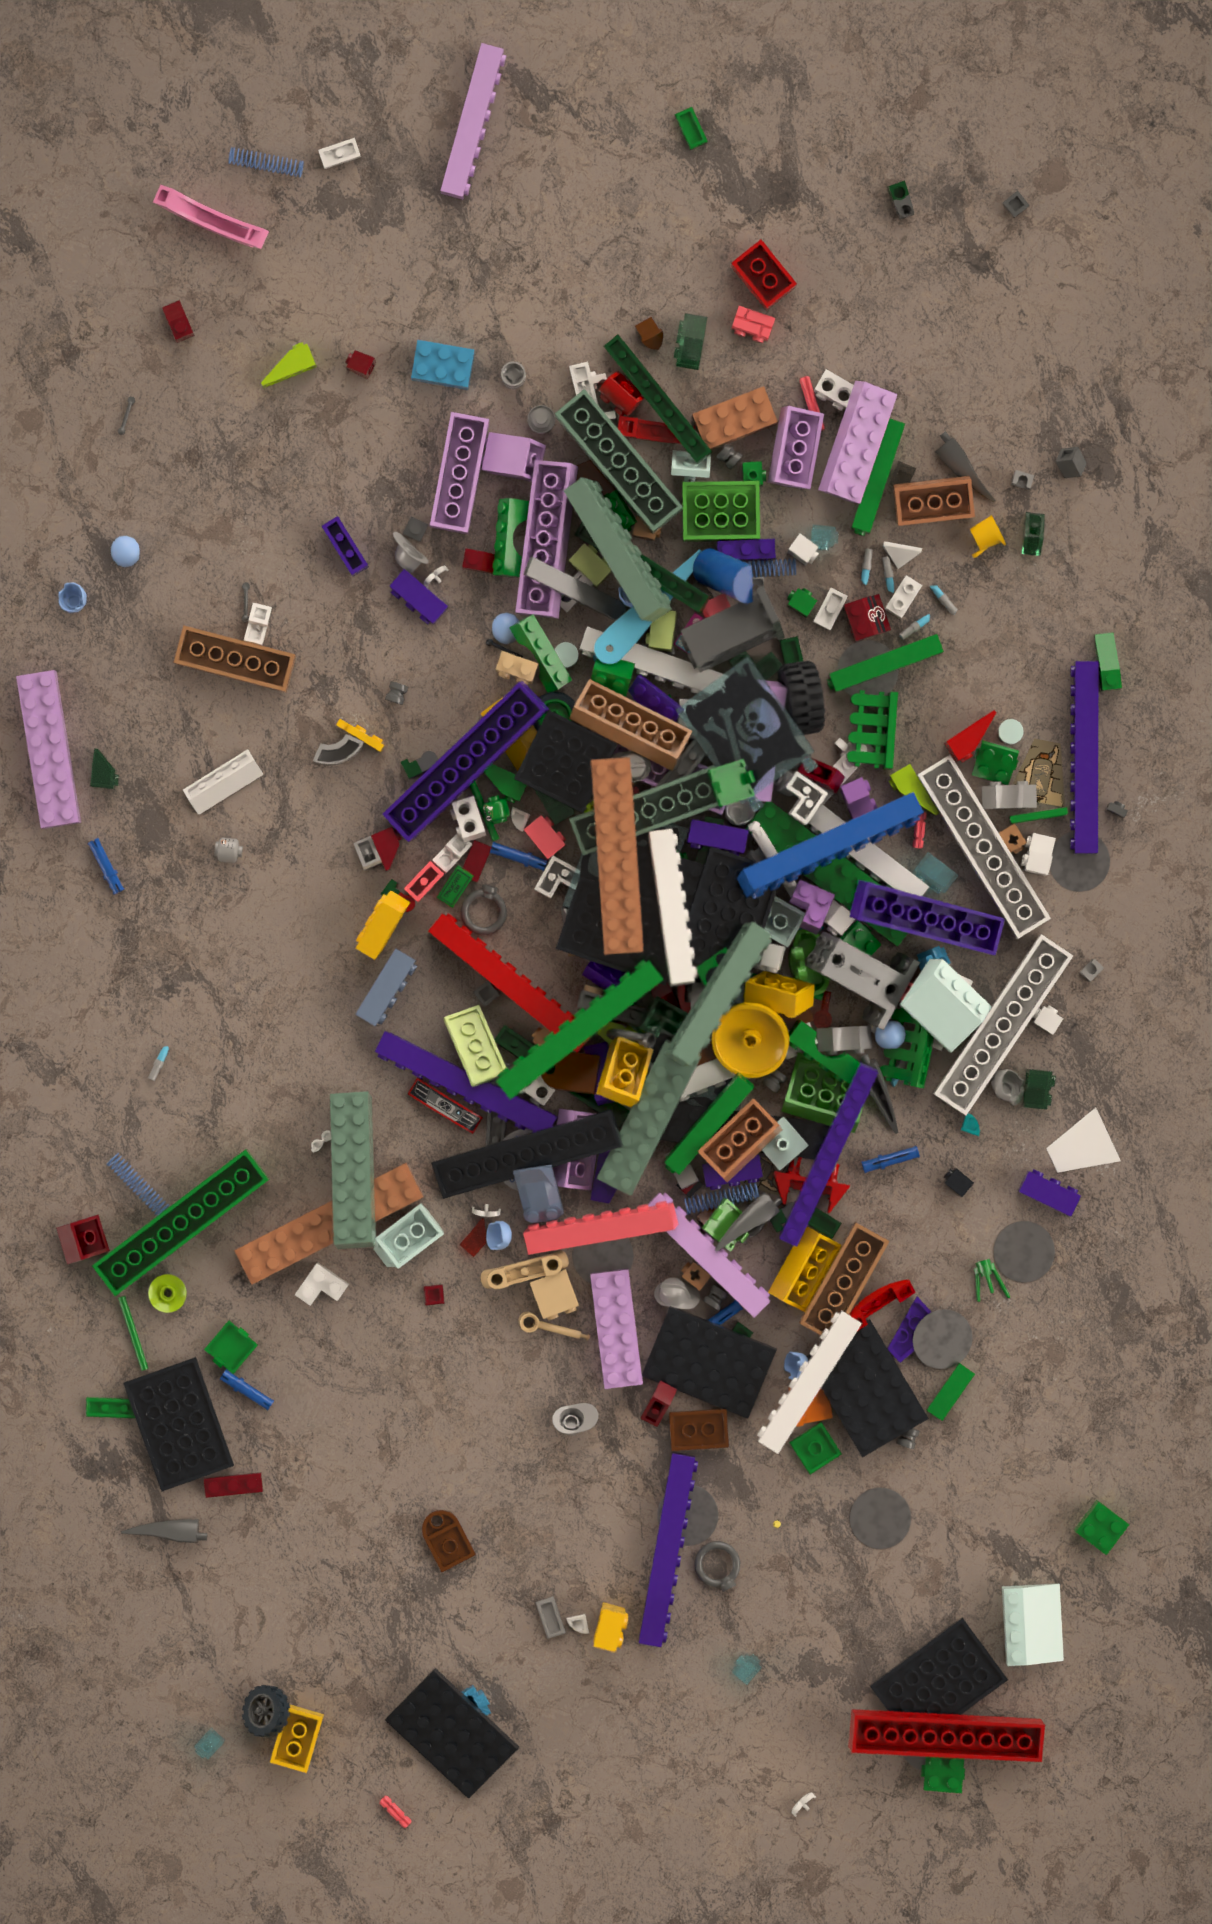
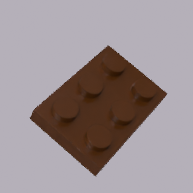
[669,1409,729,1451]

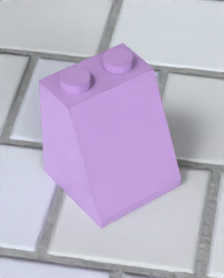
[481,432,546,482]

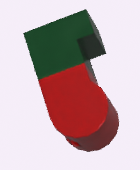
[381,879,416,912]

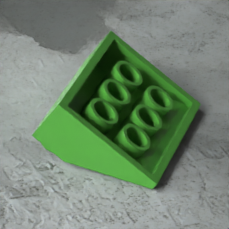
[682,481,760,542]
[781,1052,864,1133]

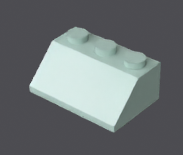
[765,896,805,948]

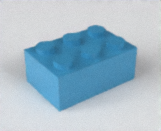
[411,340,475,390]

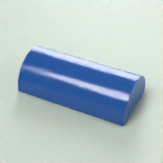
[693,548,753,603]

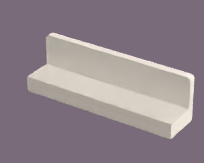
[183,749,263,814]

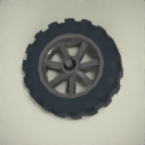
[242,1685,290,1738]

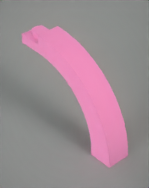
[153,185,269,249]

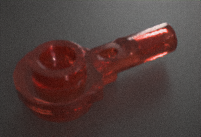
[813,991,832,1028]

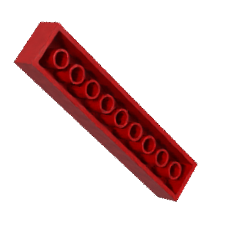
[428,913,590,1053]
[848,1709,1045,1762]

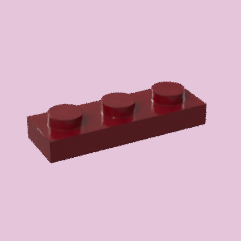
[204,1472,263,1498]

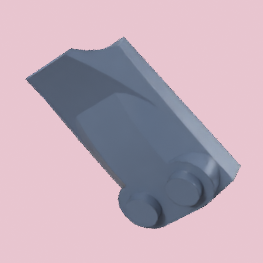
[514,1165,564,1223]

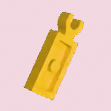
[336,719,385,752]

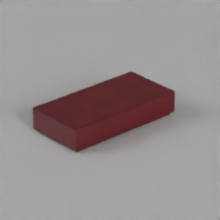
[463,840,492,883]

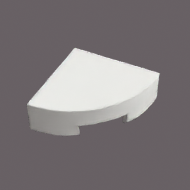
[511,807,530,832]
[566,1614,589,1634]

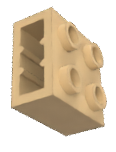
[496,651,539,686]
[530,1269,579,1321]

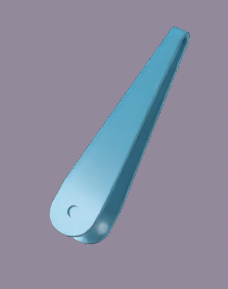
[593,549,702,664]

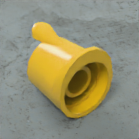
[970,515,1006,558]

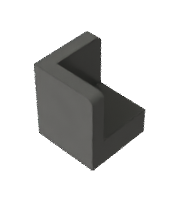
[1056,447,1086,478]

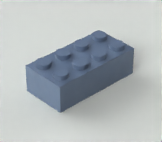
[356,949,417,1026]

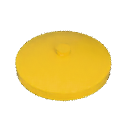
[712,1003,789,1078]

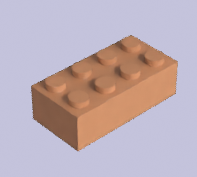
[692,386,778,450]
[893,476,975,526]
[698,1098,783,1182]

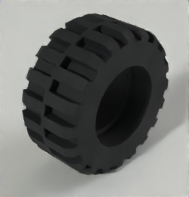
[777,660,825,736]

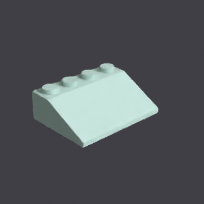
[900,959,992,1052]
[1002,1584,1064,1666]

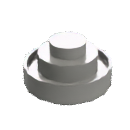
[527,405,555,434]

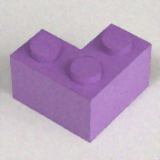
[839,777,877,820]
[789,880,835,935]

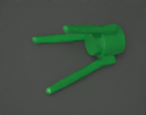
[973,1259,1010,1302]

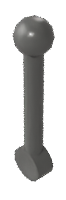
[118,396,135,435]
[242,582,250,622]

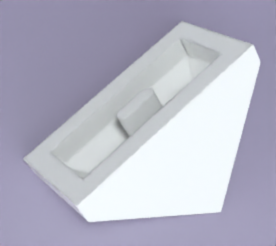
[883,542,922,569]

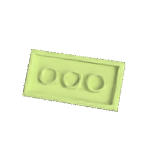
[443,1005,506,1087]

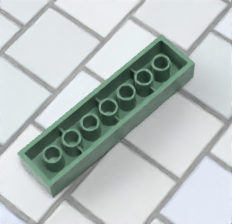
[555,389,683,534]
[563,478,672,622]
[569,765,719,855]
[664,922,772,1066]
[597,1040,701,1196]
[330,1091,376,1249]

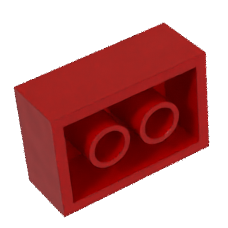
[731,239,797,311]

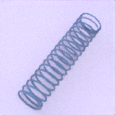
[228,147,304,178]
[744,558,796,578]
[106,1153,169,1216]
[684,1182,759,1215]

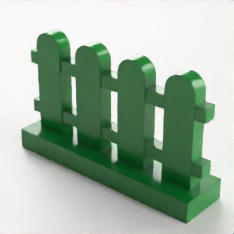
[846,690,898,770]
[880,1006,934,1089]

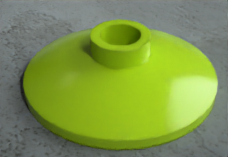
[148,1274,187,1313]

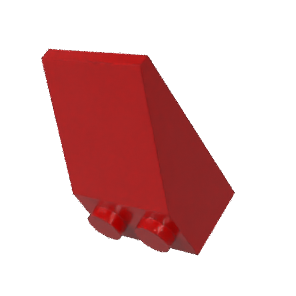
[944,710,996,763]

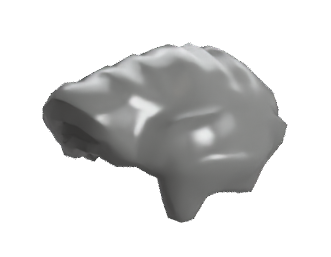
[991,1069,1025,1105]

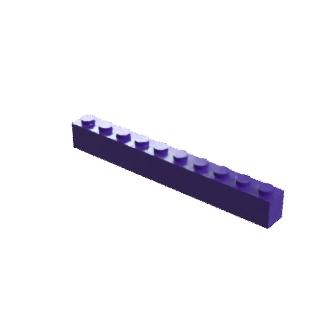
[1070,661,1099,854]
[375,1031,558,1132]
[779,1062,878,1247]
[638,1452,698,1647]

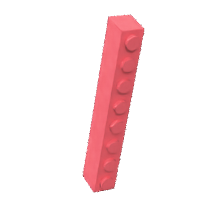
[523,1201,678,1255]

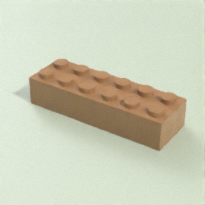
[174,625,296,693]
[569,679,692,771]
[799,1222,890,1335]

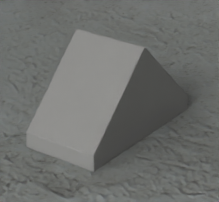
[353,836,382,871]

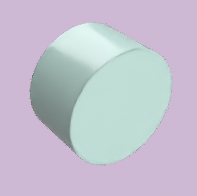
[555,642,578,668]
[997,719,1023,745]

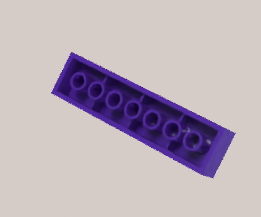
[849,880,1005,955]

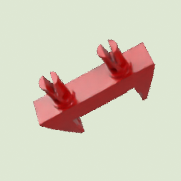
[773,1157,850,1214]

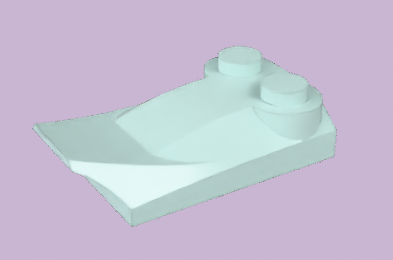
[373,1203,444,1269]

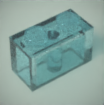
[913,852,959,894]

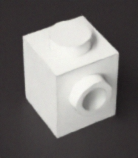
[1033,1005,1063,1035]

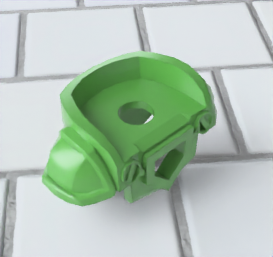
[788,929,830,995]

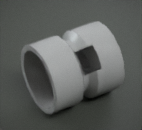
[501,361,526,389]

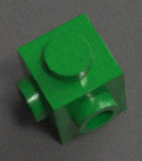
[742,461,766,487]
[786,588,818,618]

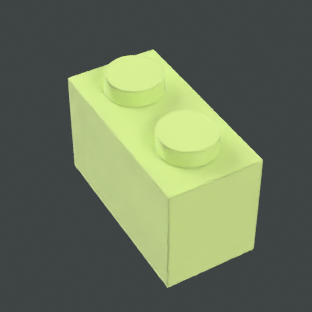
[569,544,612,588]
[646,611,677,652]

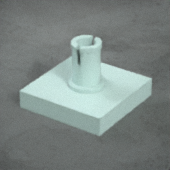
[671,450,711,482]
[762,1116,809,1171]

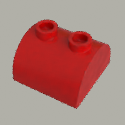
[599,370,645,416]

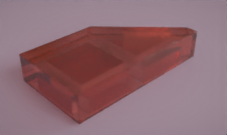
[459,1218,486,1257]

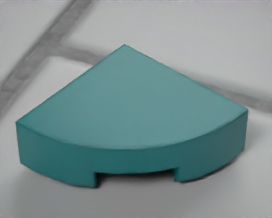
[960,1113,980,1136]

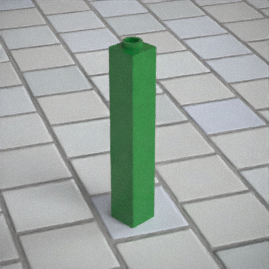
[851,418,906,536]
[826,634,944,693]
[664,1072,754,1175]

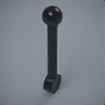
[486,639,523,658]

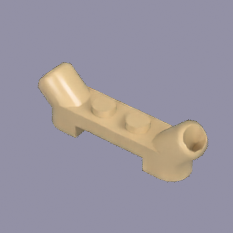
[481,1250,569,1289]

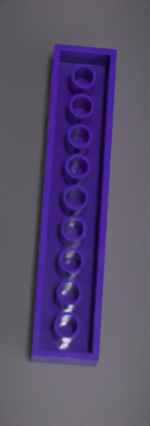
[382,681,549,842]

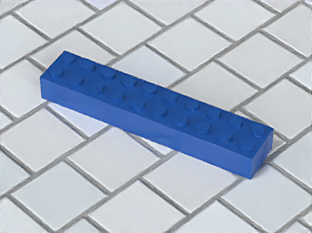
[737,792,924,899]

